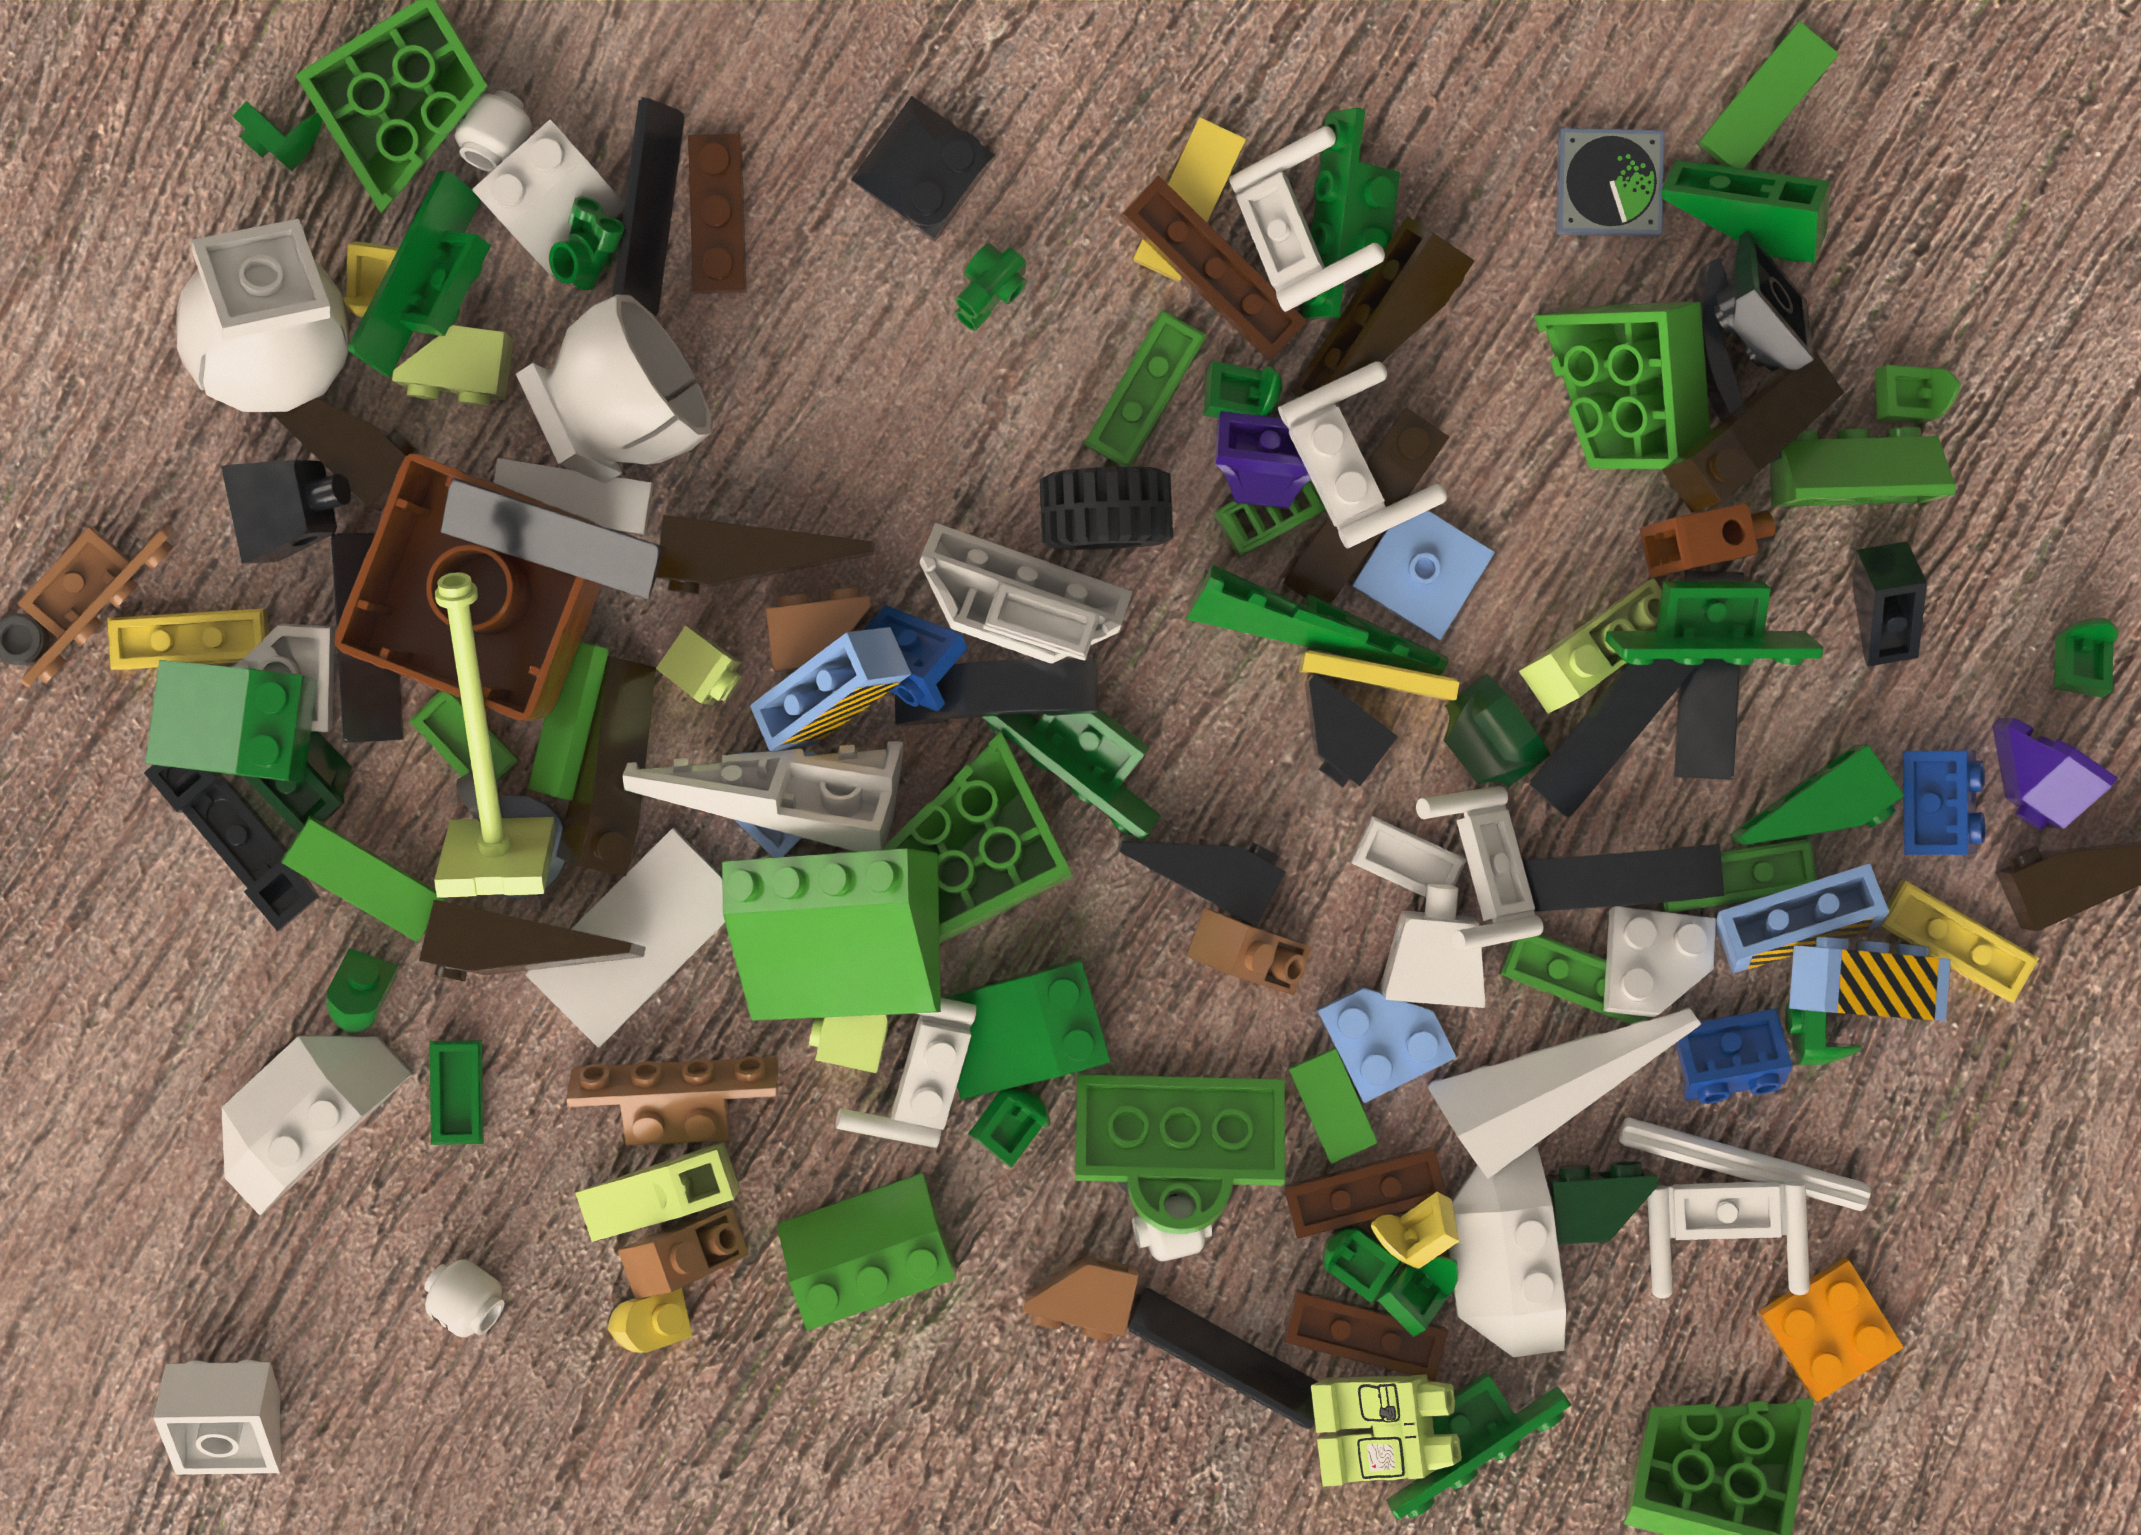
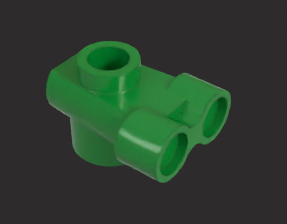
[549,196,624,290]
[955,243,1027,331]

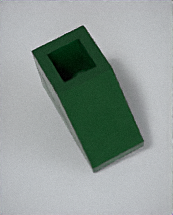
[1545,1161,1658,1245]

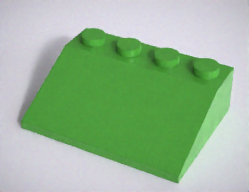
[722,848,941,1021]

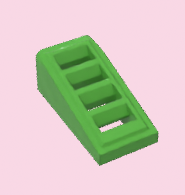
[1213,480,1326,558]

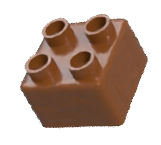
[335,454,603,721]

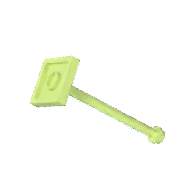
[434,573,557,897]

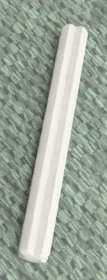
[1619,1117,1871,1211]

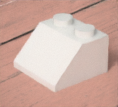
[472,120,625,278]
[153,1360,281,1475]

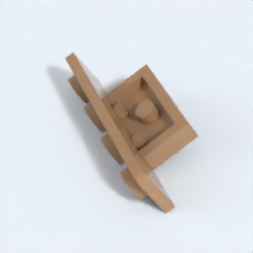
[17,523,175,688]
[566,1056,779,1146]

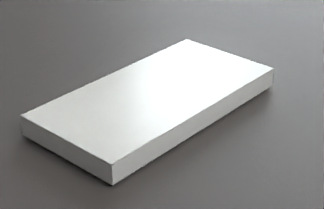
[525,828,725,1048]

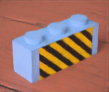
[750,627,911,752]
[1715,863,1889,974]
[1789,937,1951,1021]

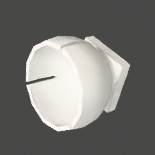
[177,219,349,412]
[516,294,711,483]

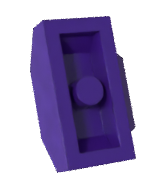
[1215,411,1311,508]

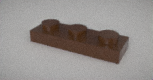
[688,134,747,294]
[1283,1147,1447,1239]
[1283,1289,1448,1381]

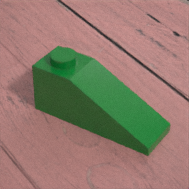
[1661,160,1831,263]
[1729,745,1904,845]

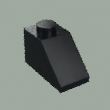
[1853,541,1927,666]
[1304,673,1398,788]

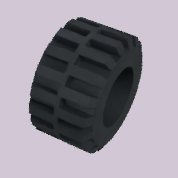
[1039,466,1173,550]

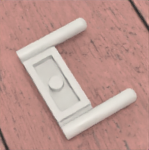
[1229,126,1385,312]
[1278,361,1447,549]
[1647,1181,1810,1298]

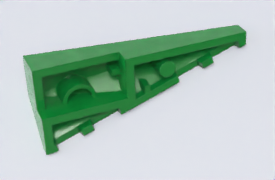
[1186,564,1448,676]

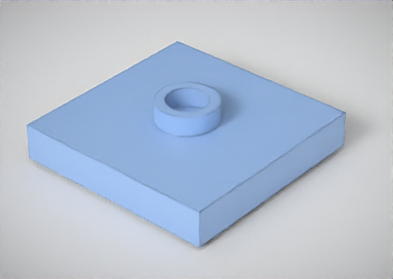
[1351,511,1495,641]

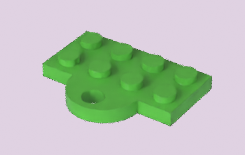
[1075,1074,1285,1234]

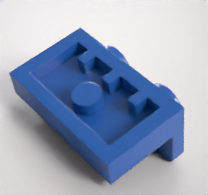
[863,605,968,712]
[1903,750,1986,855]
[1675,1008,1792,1104]

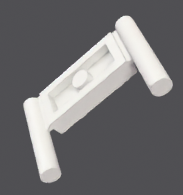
[1416,785,1543,952]
[835,998,976,1148]

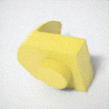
[343,241,399,318]
[1371,1192,1459,1268]
[607,1288,693,1353]

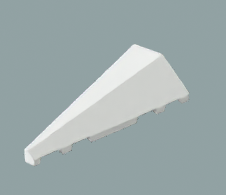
[623,741,903,852]
[1427,1007,1701,1179]

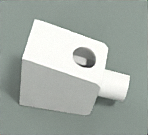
[1380,884,1485,1008]

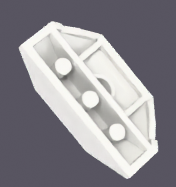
[919,523,1132,664]
[222,1035,413,1215]
[1448,1145,1566,1357]

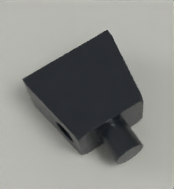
[221,460,351,564]

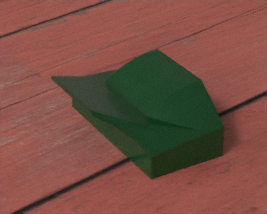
[1443,674,1551,787]
[243,731,352,833]

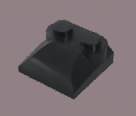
[851,96,996,242]
[1714,231,1814,372]

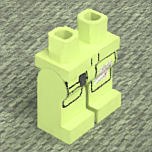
[1311,1374,1462,1487]

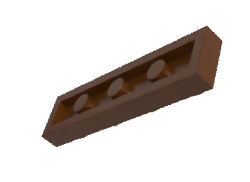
[1119,175,1307,360]

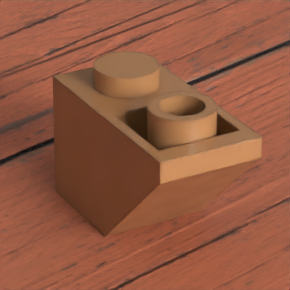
[766,588,874,672]
[1186,908,1312,995]
[618,1207,749,1299]
[1023,1255,1139,1341]

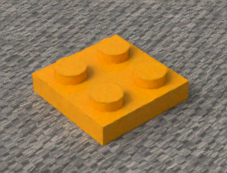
[1757,1257,1904,1403]

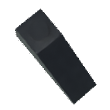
[1117,841,1286,927]

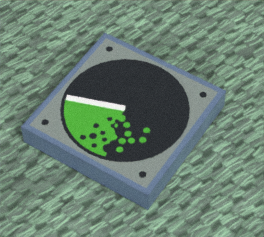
[1556,128,1665,237]

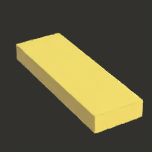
[1133,117,1246,283]
[107,609,269,670]
[1298,650,1460,701]
[1881,880,2040,1003]

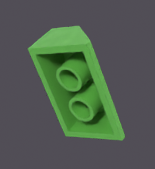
[1770,427,1955,507]
[777,1172,957,1331]

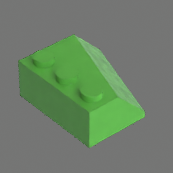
[295,0,489,214]
[1533,302,1710,469]
[883,731,1074,944]
[1624,1398,1814,1535]

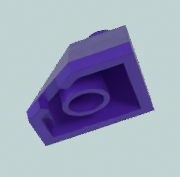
[1992,718,2118,831]

